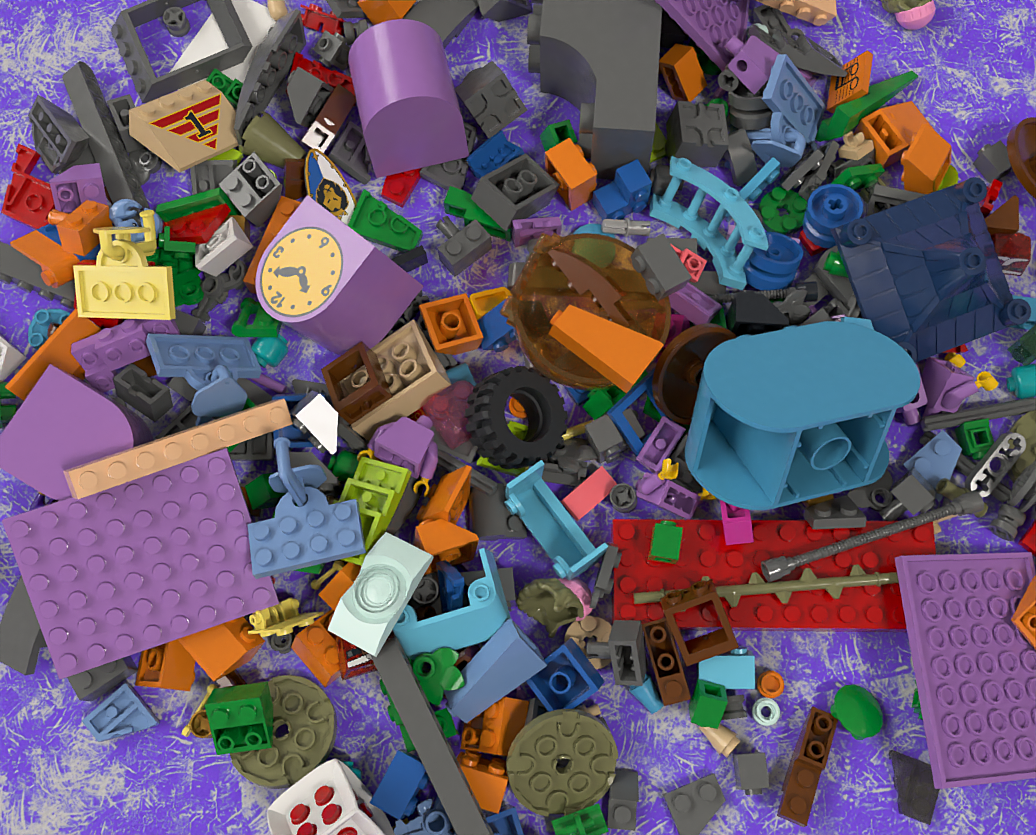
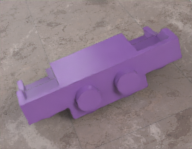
[71,319,181,393]

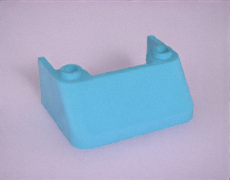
[504,460,608,581]
[392,548,511,660]

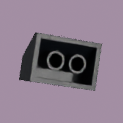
[725,290,789,337]

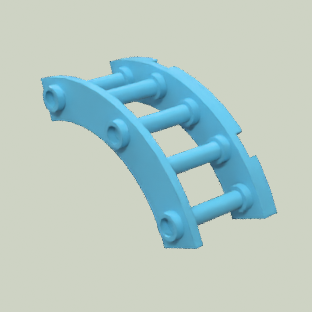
[650,156,769,290]

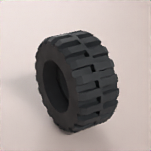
[465,366,568,469]

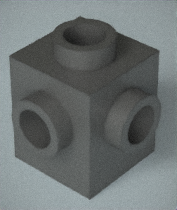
[313,30,350,72]

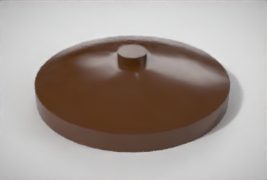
[1007,117,1036,199]
[652,323,737,425]

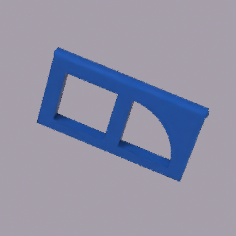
[607,368,680,457]

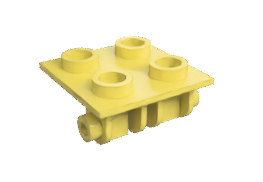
[248,597,324,637]

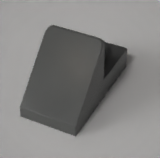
[607,770,639,831]

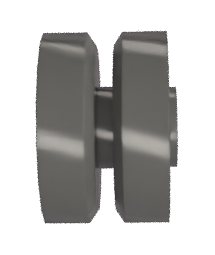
[728,81,773,130]

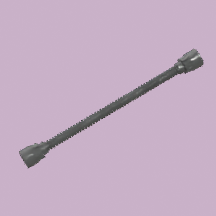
[761,490,984,582]

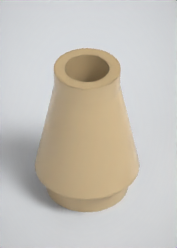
[699,724,741,758]

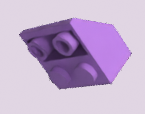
[49,163,107,214]

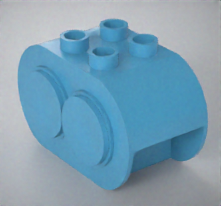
[685,321,920,510]

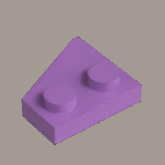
[512,217,562,247]

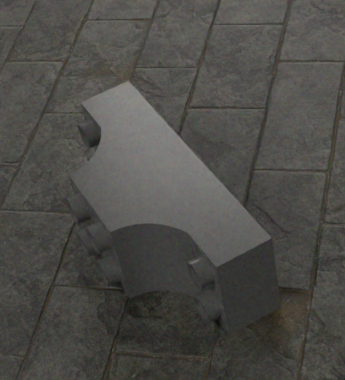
[527,0,662,180]

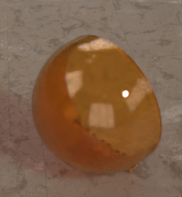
[500,233,671,391]

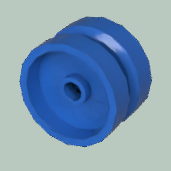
[803,184,863,248]
[743,232,803,292]

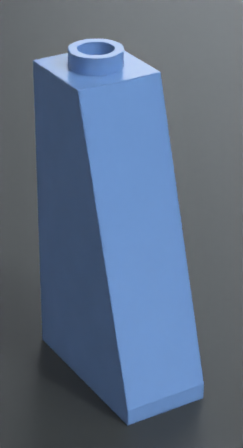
[444,618,547,723]

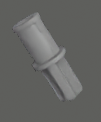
[601,218,651,237]

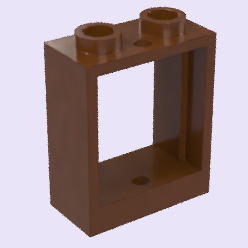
[321,342,393,424]
[660,579,739,666]

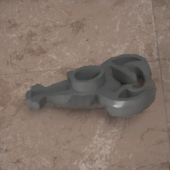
[192,259,248,323]

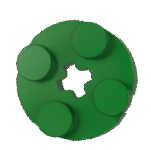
[758,187,807,235]

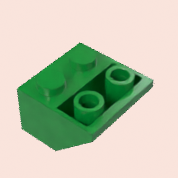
[205,681,273,755]

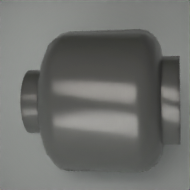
[649,164,684,196]

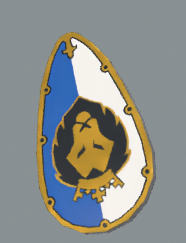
[304,148,357,226]

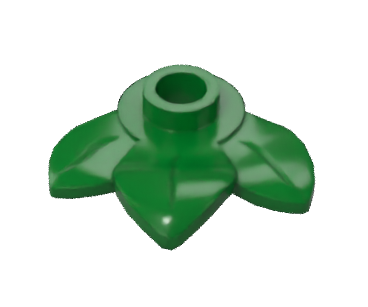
[174,275,204,307]
[412,648,465,705]

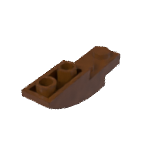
[548,248,635,328]
[777,706,838,827]

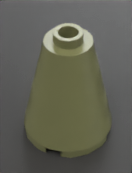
[239,111,307,169]

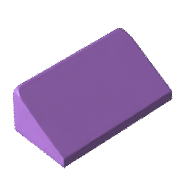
[664,282,723,325]
[636,416,686,474]

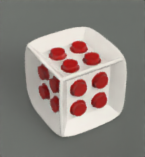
[267,758,395,835]

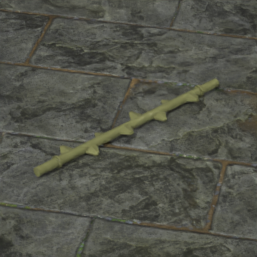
[633,564,899,612]

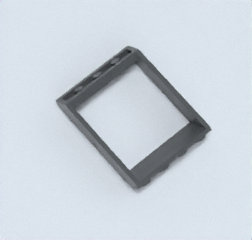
[111,0,253,103]

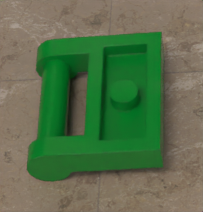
[231,297,282,338]

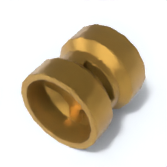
[189,710,212,738]

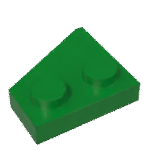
[831,163,885,191]

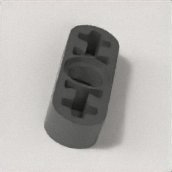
[964,432,1026,497]

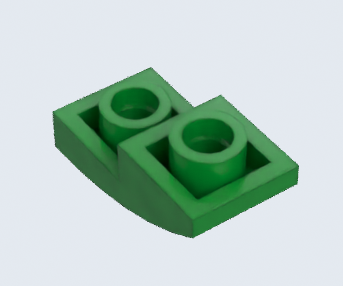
[206,68,243,109]

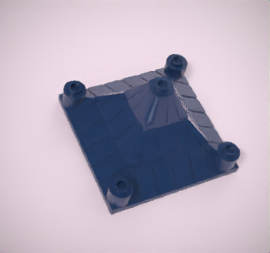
[831,177,1031,362]

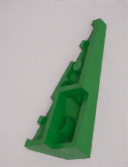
[815,71,918,142]

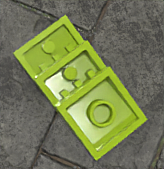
[332,457,412,566]

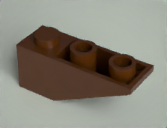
[299,84,356,153]
[642,618,691,706]

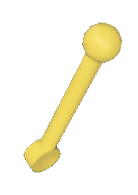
[311,561,344,590]
[181,684,218,737]

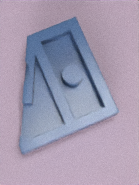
[903,430,962,501]
[82,683,160,742]

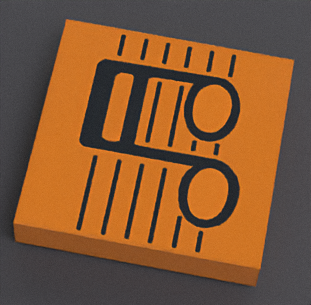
[826,50,873,113]

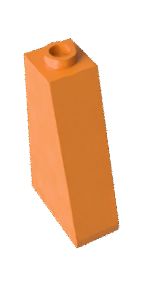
[549,304,664,393]

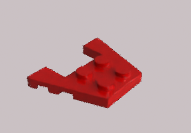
[1,144,55,230]

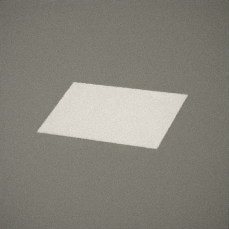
[169,0,277,111]

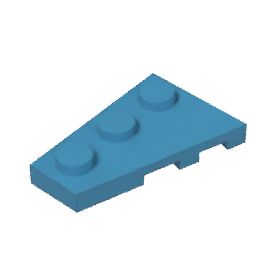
[724,157,780,222]

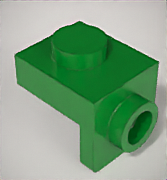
[159,226,196,260]

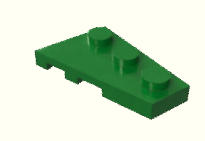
[156,187,242,222]
[348,189,423,253]

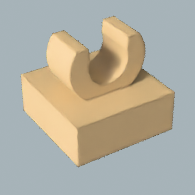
[838,131,874,160]

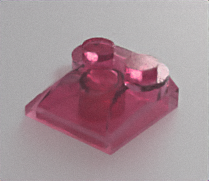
[423,380,474,450]

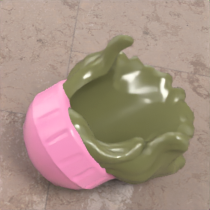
[881,0,936,30]
[516,577,592,638]

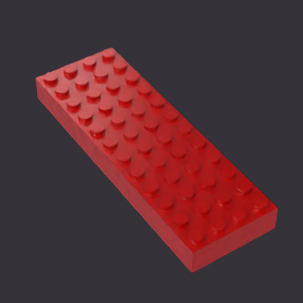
[611,519,936,632]

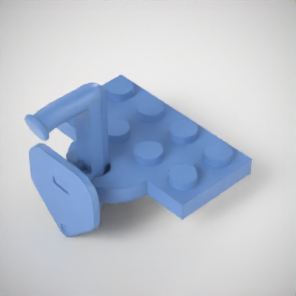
[724,54,826,169]
[146,333,262,426]
[248,437,366,579]

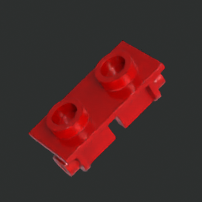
[300,3,346,36]

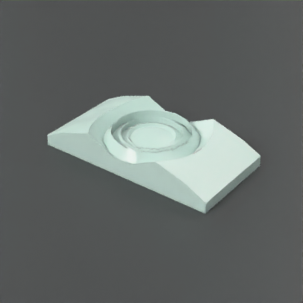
[328,532,434,657]

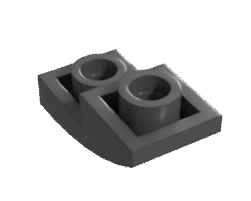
[724,128,758,186]

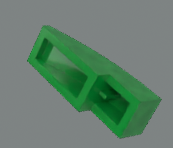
[444,186,512,241]

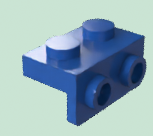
[467,130,524,179]

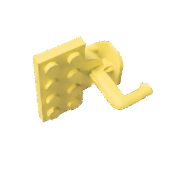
[73,210,176,320]

